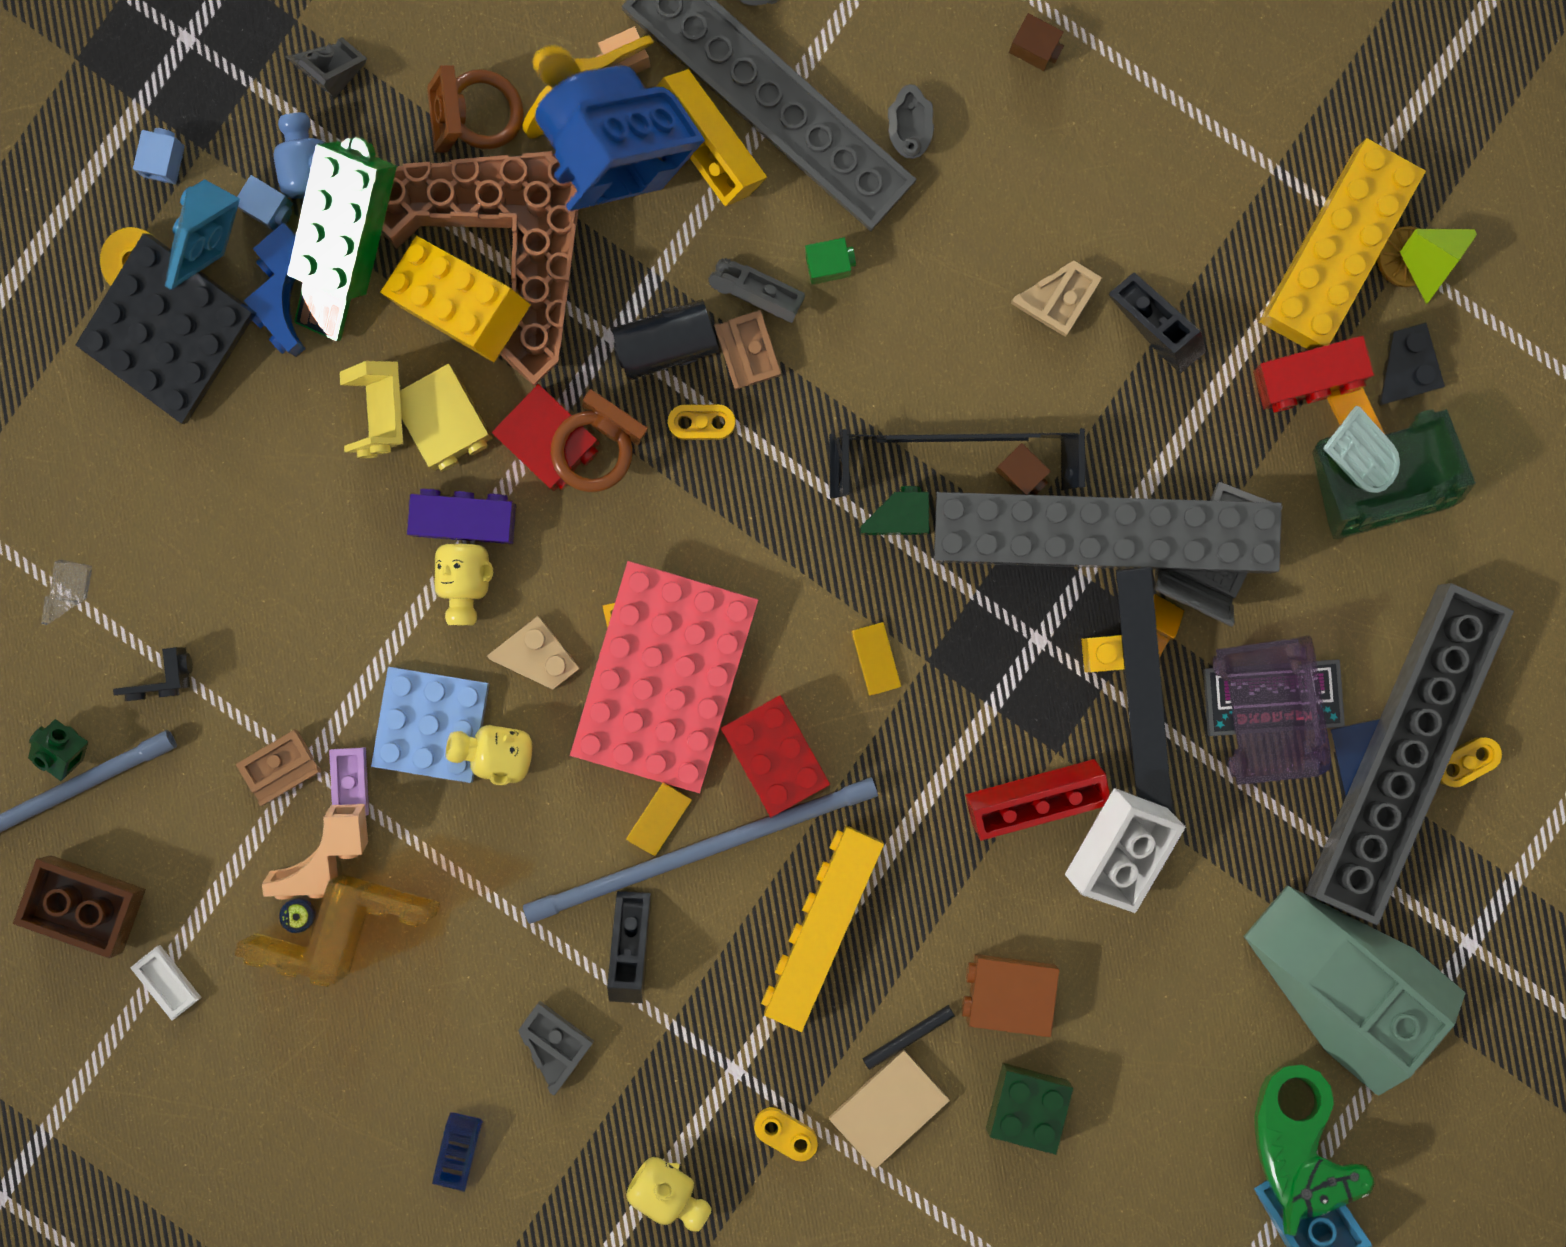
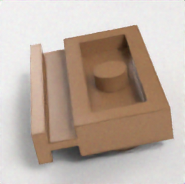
[714,310,781,391]
[236,729,322,807]

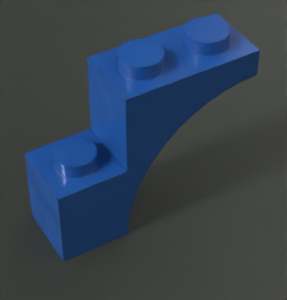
[244,222,306,357]

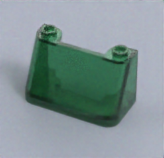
[1312,409,1476,539]

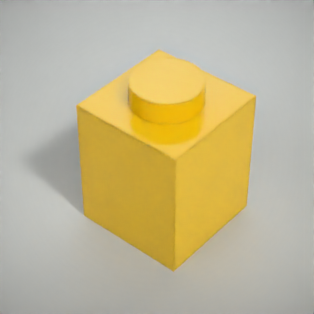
[1081,635,1125,672]

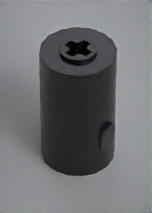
[611,299,719,381]

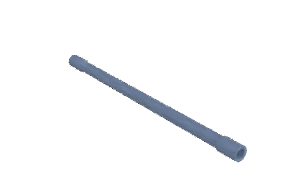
[0,730,177,833]
[523,777,878,924]

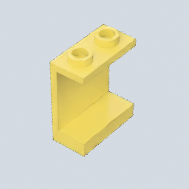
[340,361,403,458]

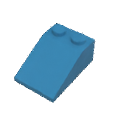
[165,179,240,289]
[1254,1181,1372,1247]

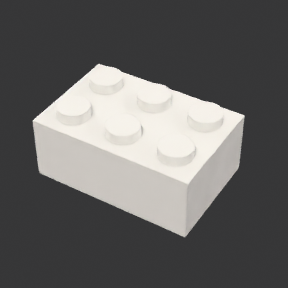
[1065,788,1186,913]

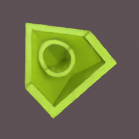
[1400,229,1477,305]

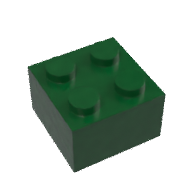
[986,1063,1074,1155]

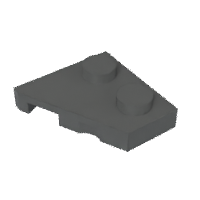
[518,1001,594,1096]

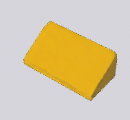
[851,622,901,696]
[626,782,692,856]

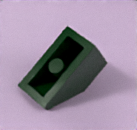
[860,486,929,535]

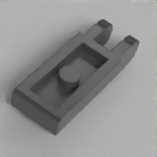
[708,258,806,323]

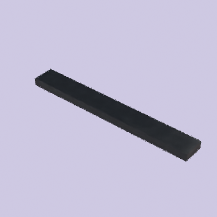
[1116,567,1173,813]

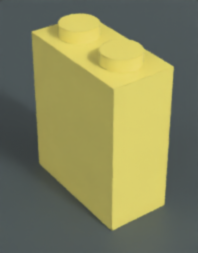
[400,364,493,472]

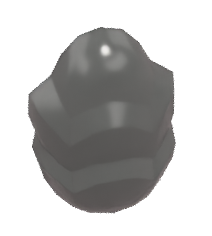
[888,84,934,159]

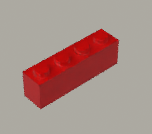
[965,759,1110,841]

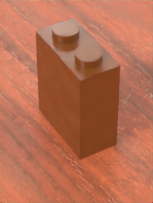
[962,954,1060,1037]

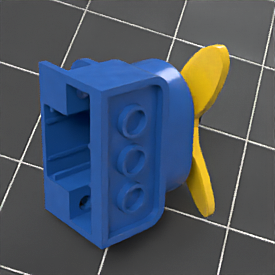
[522,35,705,211]

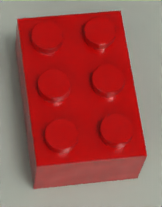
[1253,336,1374,413]
[721,694,830,818]

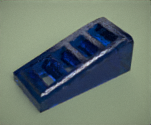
[432,1112,483,1192]

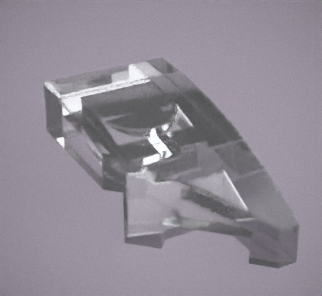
[41,559,92,625]

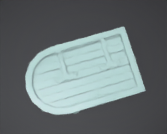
[1323,406,1400,493]

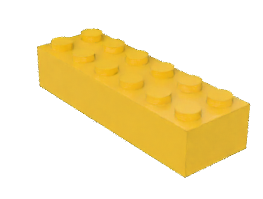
[1259,138,1426,350]

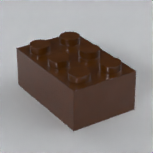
[13,855,146,959]

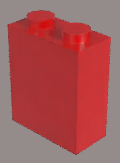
[491,384,600,492]

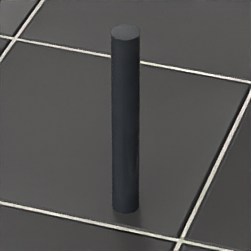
[862,1005,955,1070]

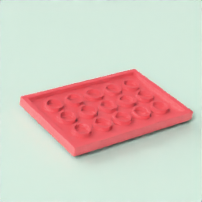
[570,560,758,794]

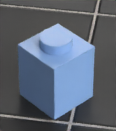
[133,128,185,184]
[237,175,293,230]

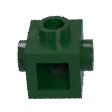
[28,719,88,781]

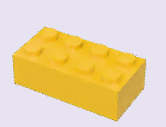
[380,235,531,362]

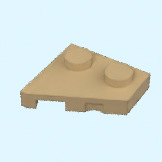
[1011,260,1102,337]
[487,616,581,690]

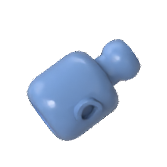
[273,112,324,199]

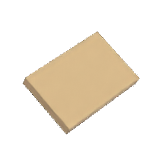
[829,1049,950,1170]

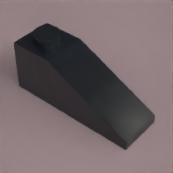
[1109,272,1206,373]
[607,891,651,1004]

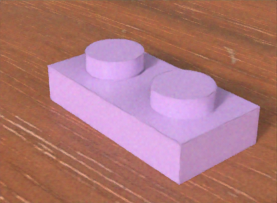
[329,747,369,816]

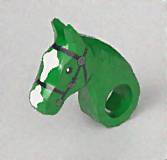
[1254,1065,1375,1236]

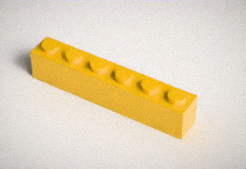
[761,825,884,1032]

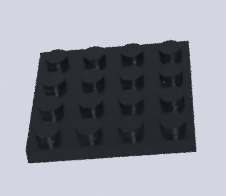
[75,233,256,424]

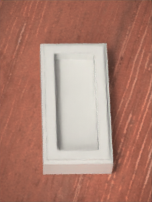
[130,945,202,1021]

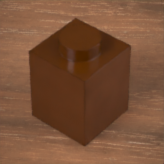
[1009,13,1065,71]
[995,443,1051,495]

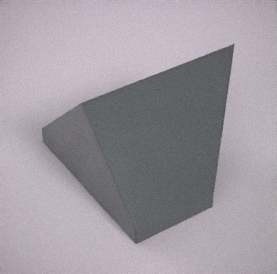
[284,37,367,99]

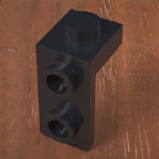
[113,647,193,701]

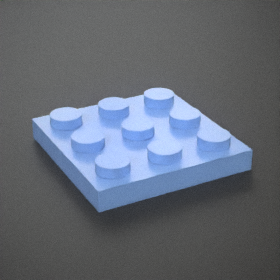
[371,667,490,783]

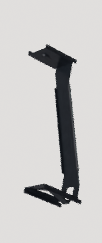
[829,428,1085,498]

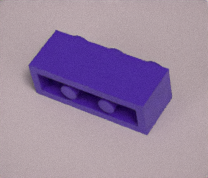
[407,489,516,544]

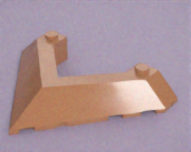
[381,151,579,385]

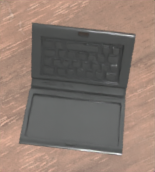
[1154,570,1247,627]

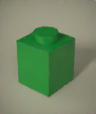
[805,237,856,285]

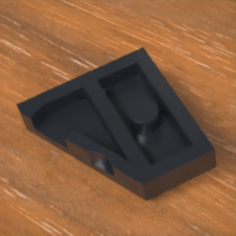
[1378,323,1445,406]

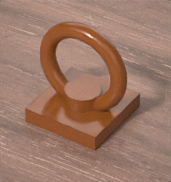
[427,65,523,153]
[551,389,648,492]

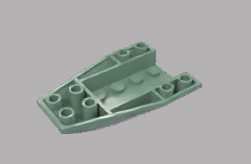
[1243,886,1466,1096]

